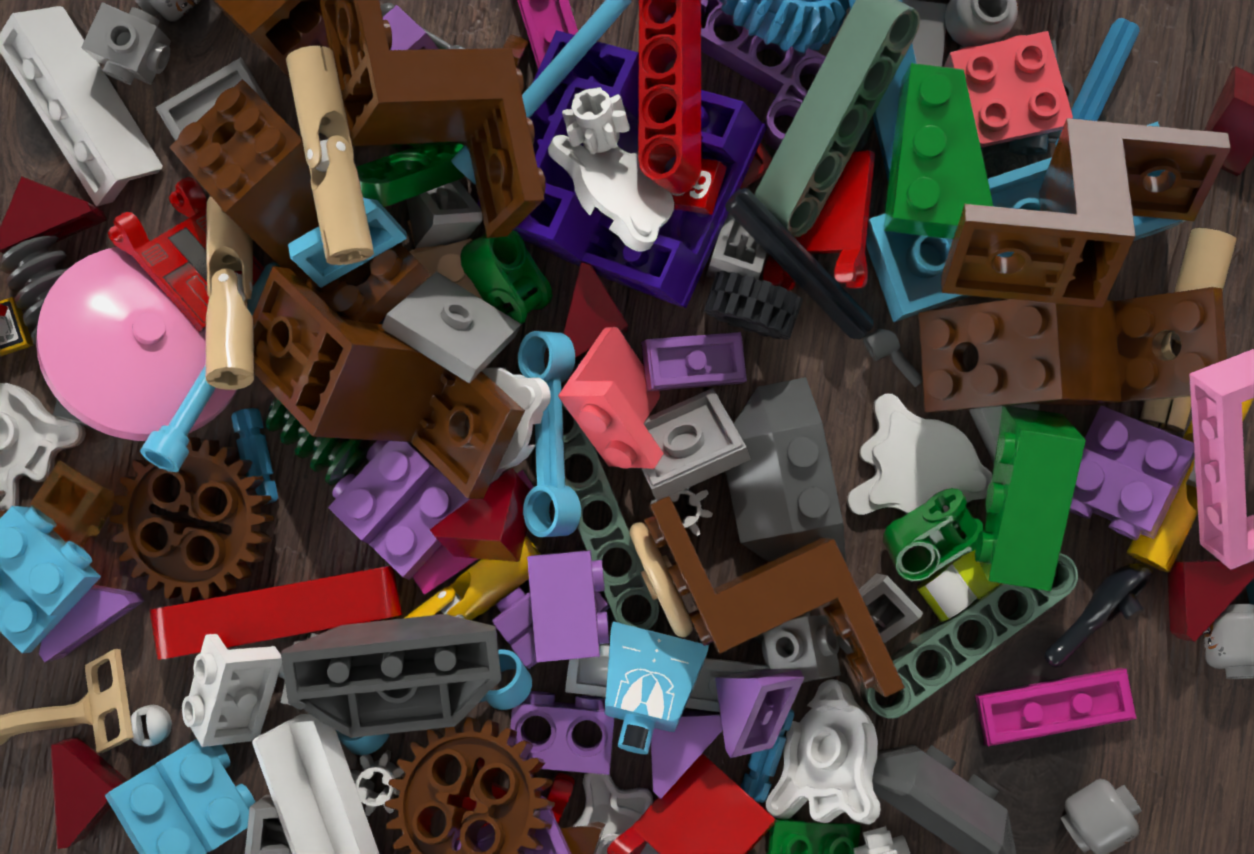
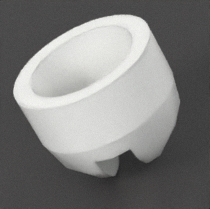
[130,705,172,747]

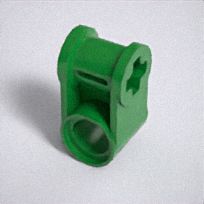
[460,230,553,325]
[883,488,985,581]

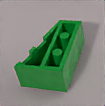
[883,63,993,239]
[975,406,1086,591]

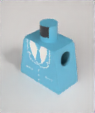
[605,622,709,754]

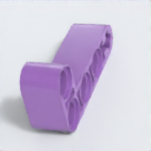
[665,0,826,151]

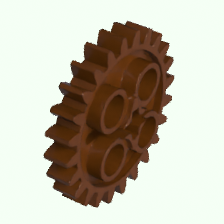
[110,437,274,602]
[385,717,555,854]

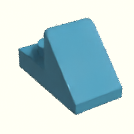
[288,198,407,288]

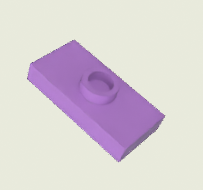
[641,332,747,391]

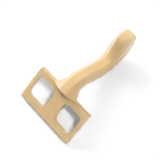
[0,649,133,753]

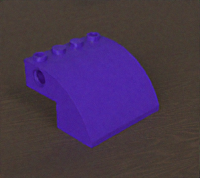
[477,30,767,308]

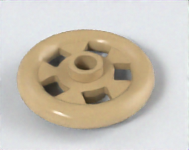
[629,522,693,637]

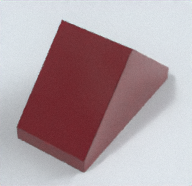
[1204,66,1254,176]
[0,176,107,254]
[564,262,628,363]
[430,468,530,562]
[1167,560,1254,642]
[51,737,128,849]

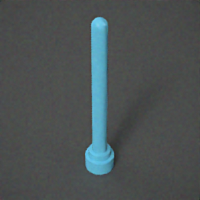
[451,0,632,184]
[140,262,281,472]

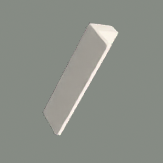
[0,6,162,207]
[252,714,379,854]

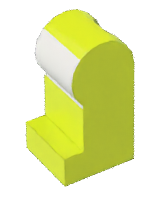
[917,550,1001,622]

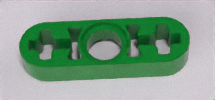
[356,142,465,207]

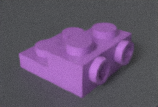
[1070,406,1195,540]
[328,440,470,580]

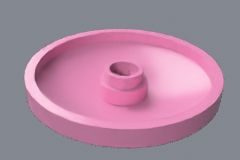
[36,247,238,441]

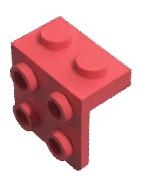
[944,31,1073,147]
[558,327,664,469]

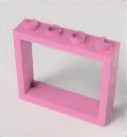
[1189,349,1254,570]

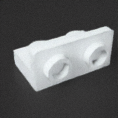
[182,634,282,747]

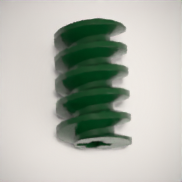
[266,398,373,486]

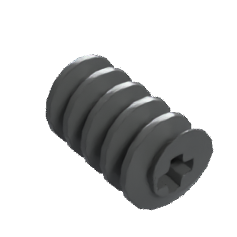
[0,236,68,344]

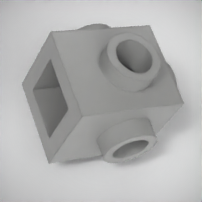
[81,2,171,85]
[762,612,841,683]

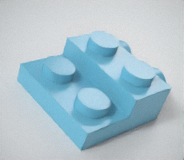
[0,506,101,653]
[105,739,255,854]

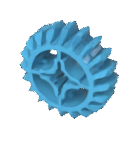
[719,0,849,53]

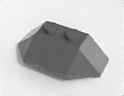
[725,377,846,563]
[281,614,501,738]
[872,744,1016,854]

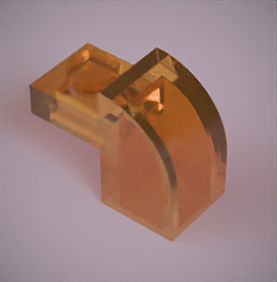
[30,461,114,548]

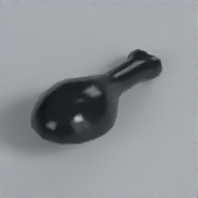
[1044,563,1154,668]

